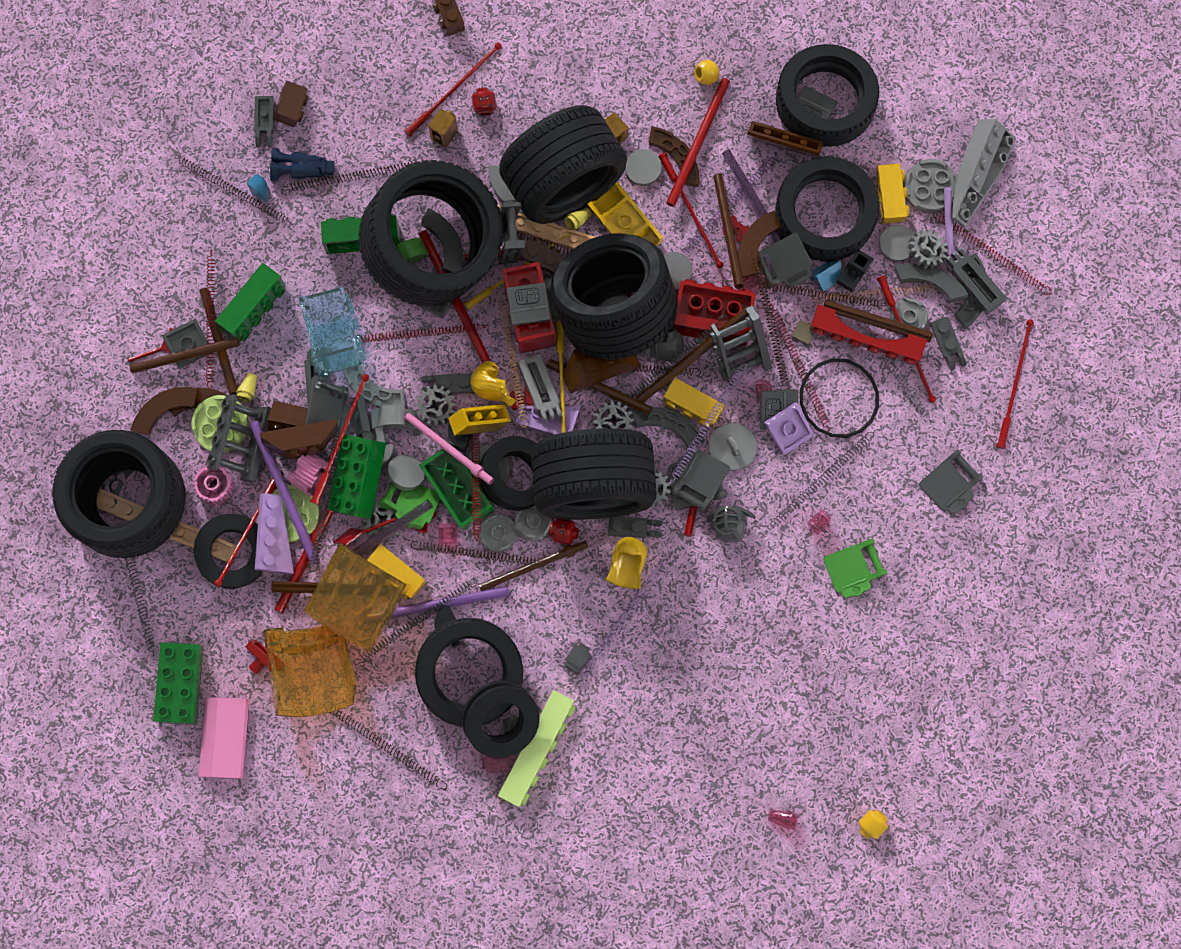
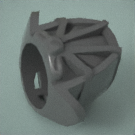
[646,326,684,362]
[706,506,756,543]

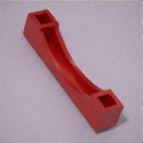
[810,304,927,365]

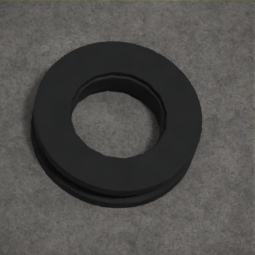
[480,436,537,511]
[194,514,263,589]
[462,681,540,758]

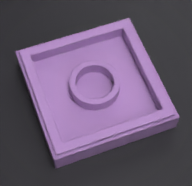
[764,402,815,455]

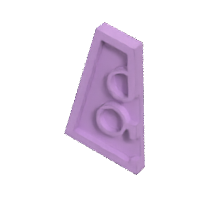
[515,405,581,436]

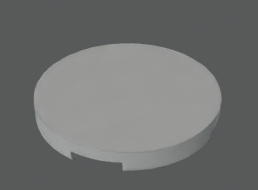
[903,159,958,213]

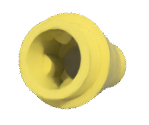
[564,207,592,231]
[236,373,258,403]

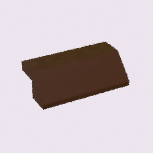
[747,121,823,158]

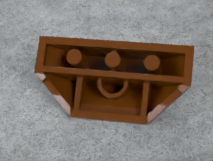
[563,349,641,393]
[260,419,339,458]

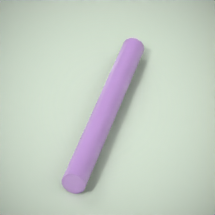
[944,187,954,261]

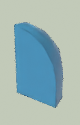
[247,174,270,202]
[810,260,842,292]

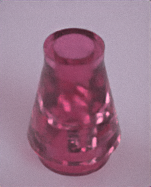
[768,809,799,830]

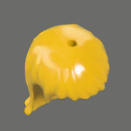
[470,361,516,406]
[605,537,647,589]

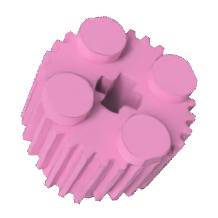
[288,454,330,497]
[193,465,235,506]

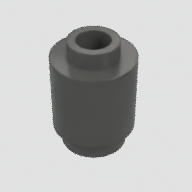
[564,643,592,673]

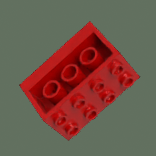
[502,262,557,354]
[673,279,756,346]

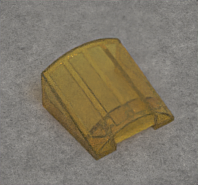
[304,543,411,652]
[263,620,357,717]

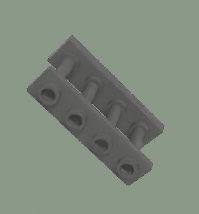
[499,200,525,264]
[710,306,772,386]
[207,395,271,482]

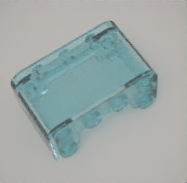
[299,287,366,376]

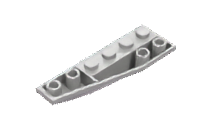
[952,119,1016,227]

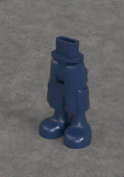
[270,148,335,182]

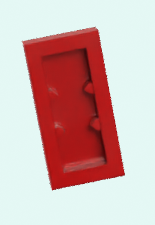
[245,640,284,674]

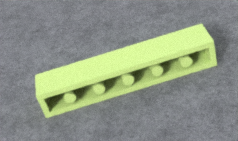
[498,690,576,808]

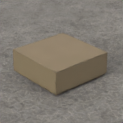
[791,320,814,346]

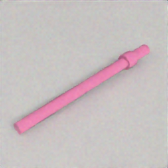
[405,413,494,485]

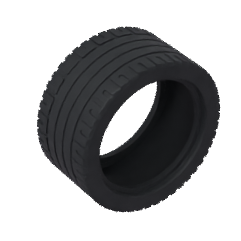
[358,160,504,306]

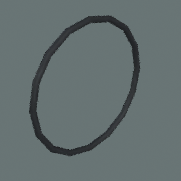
[800,358,879,438]

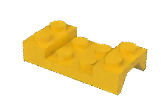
[588,182,664,246]

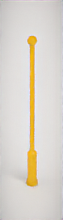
[463,233,572,311]
[555,321,566,433]

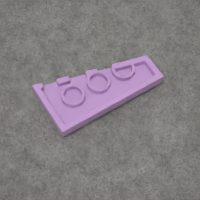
[255,493,294,575]

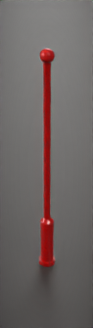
[404,42,502,137]
[658,153,724,269]
[877,275,936,403]
[996,319,1034,449]
[310,374,369,505]
[214,470,284,587]

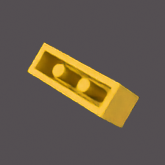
[876,163,909,224]
[663,378,725,428]
[448,404,511,436]
[366,544,427,600]

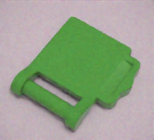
[379,482,441,529]
[823,538,887,599]

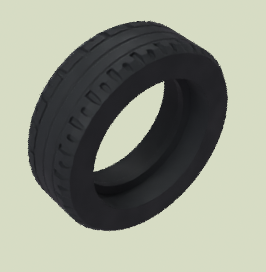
[775,44,880,147]
[775,156,880,262]
[415,618,523,727]

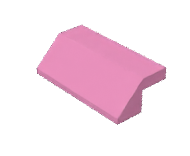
[198,697,249,779]

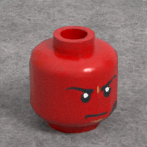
[471,87,497,116]
[549,519,579,545]

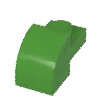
[397,238,429,264]

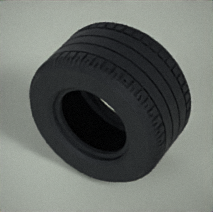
[499,105,627,224]
[550,233,678,359]
[531,428,657,520]
[52,430,186,558]

